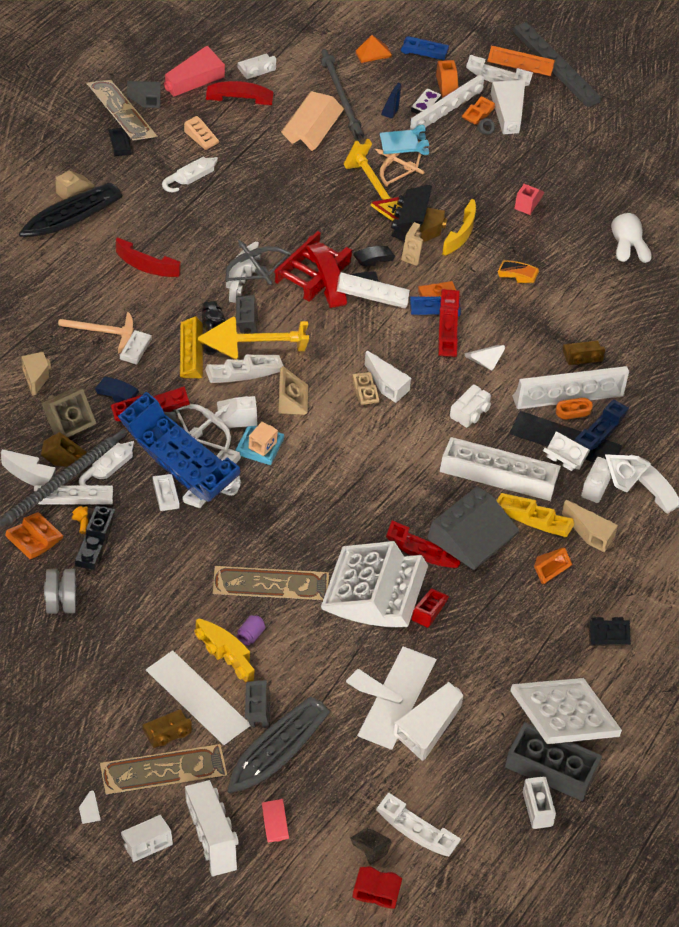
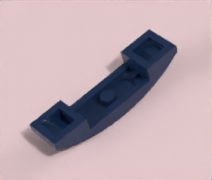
[575,399,629,450]

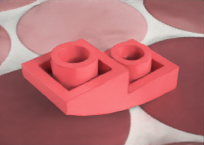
[262,799,289,843]

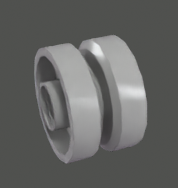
[44,569,76,614]

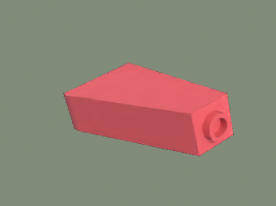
[164,46,225,97]

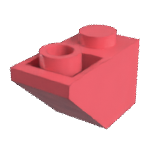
[515,184,544,215]

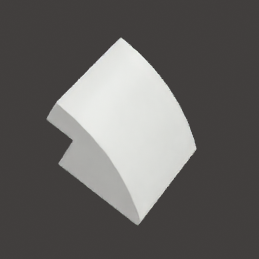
[321,541,428,627]

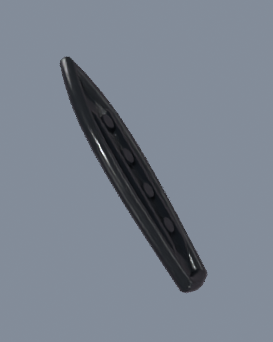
[19,182,123,237]

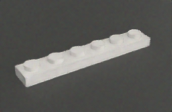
[410,75,484,130]

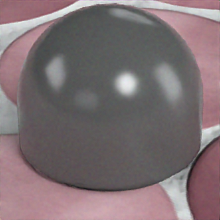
[477,118,495,135]

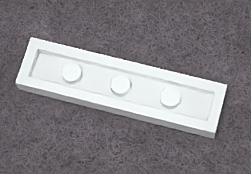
[337,273,409,308]
[34,485,113,505]

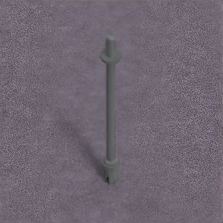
[321,49,365,141]

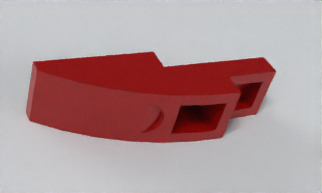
[111,386,190,422]

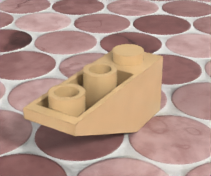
[562,500,618,552]

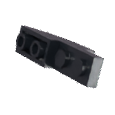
[75,506,115,570]

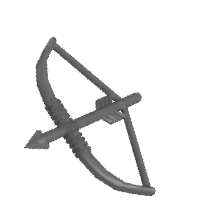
[226,239,292,285]

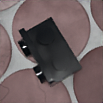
[587,617,631,646]

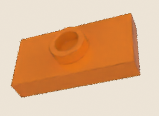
[418,281,456,297]

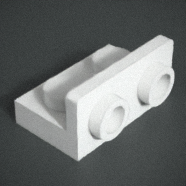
[237,53,276,79]
[543,432,590,471]

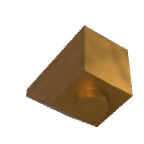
[419,208,447,243]
[41,432,87,467]

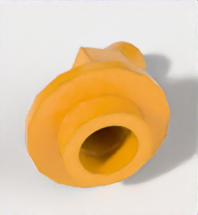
[71,506,89,534]

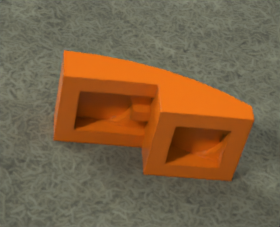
[462,96,495,125]

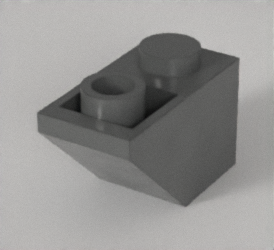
[127,81,161,108]

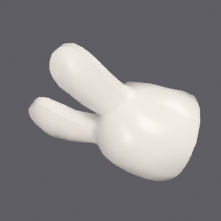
[611,213,651,263]

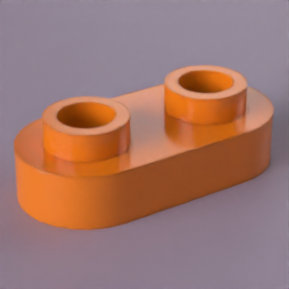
[555,398,593,419]

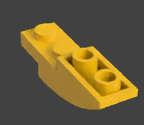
[194,618,255,683]

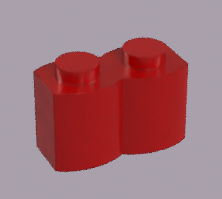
[352,866,403,909]

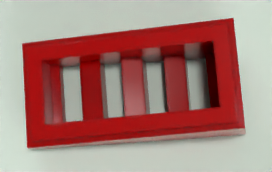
[412,588,449,628]

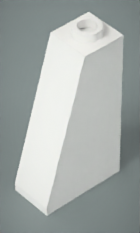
[491,80,525,134]
[394,682,463,761]

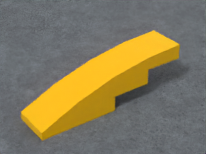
[497,493,574,537]

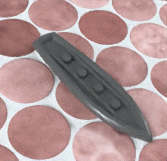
[227,697,330,793]

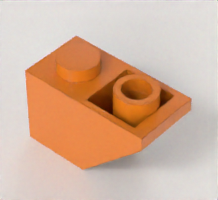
[436,60,458,98]

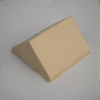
[278,366,308,415]

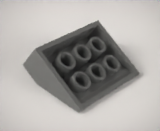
[427,486,519,570]

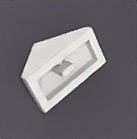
[464,345,505,370]

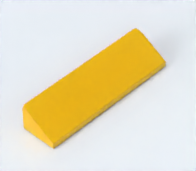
[180,316,203,378]

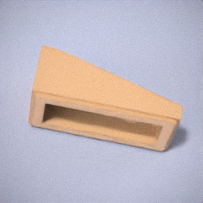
[184,116,219,150]

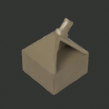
[41,388,97,437]

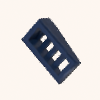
[381,83,401,119]

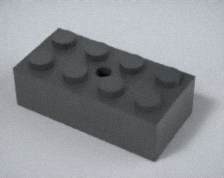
[505,722,602,801]

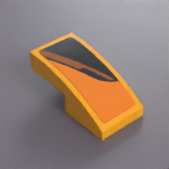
[498,260,539,283]

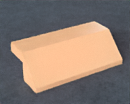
[281,91,344,151]

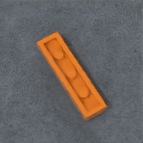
[487,46,555,77]

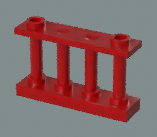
[274,231,352,302]

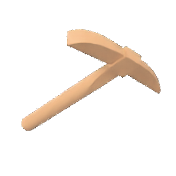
[58,312,133,354]

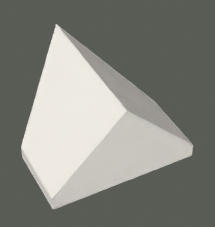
[605,455,651,492]

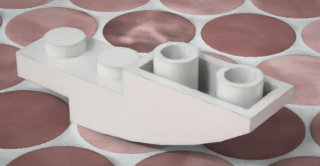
[226,241,261,303]

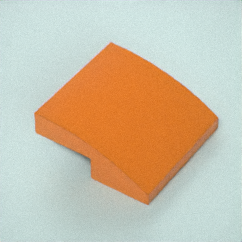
[5,512,63,559]

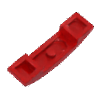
[206,81,273,105]
[116,237,181,277]
[306,243,347,308]
[438,289,460,357]
[386,520,461,568]

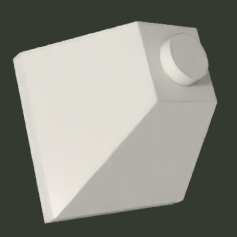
[217,396,257,429]

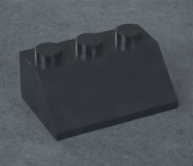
[390,185,432,242]

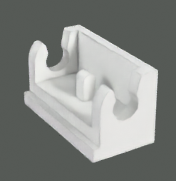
[121,815,173,862]

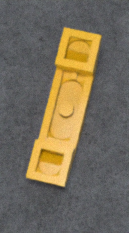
[442,199,476,256]

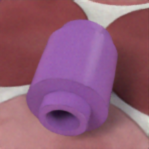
[237,615,265,646]

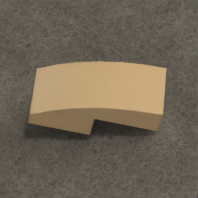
[352,372,379,405]

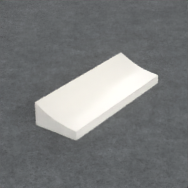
[512,366,629,409]
[440,437,561,501]

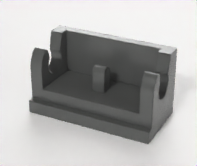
[236,295,258,334]
[245,680,271,728]

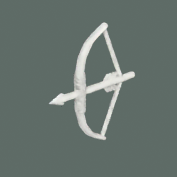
[174,403,231,452]

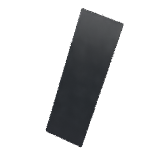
[509,411,622,463]

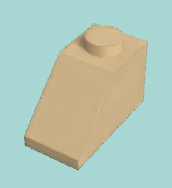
[56,170,94,199]
[21,352,51,396]

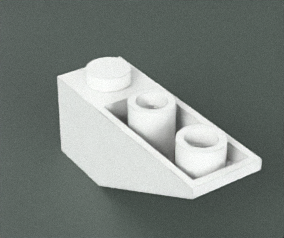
[364,351,411,403]

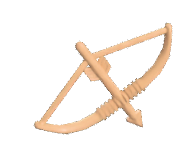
[375,141,424,187]

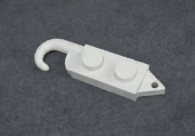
[162,156,218,192]
[79,441,134,486]

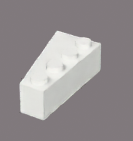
[185,780,238,876]

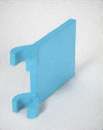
[380,125,429,155]

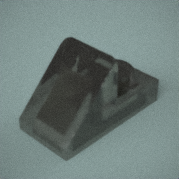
[350,827,392,865]

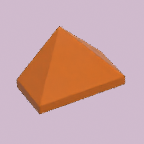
[355,35,392,63]
[534,548,572,584]

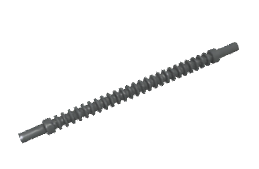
[0,429,127,529]

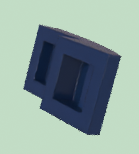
[95,377,139,402]

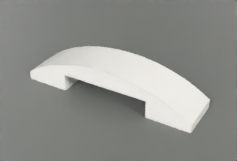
[466,55,533,86]
[630,454,679,514]
[376,793,461,857]

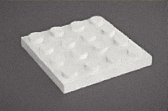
[510,678,622,744]

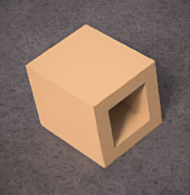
[248,422,278,456]

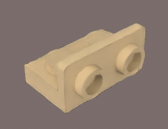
[401,222,423,266]

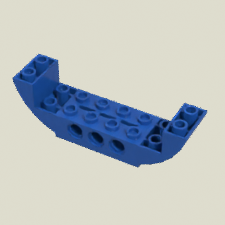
[118,392,240,502]

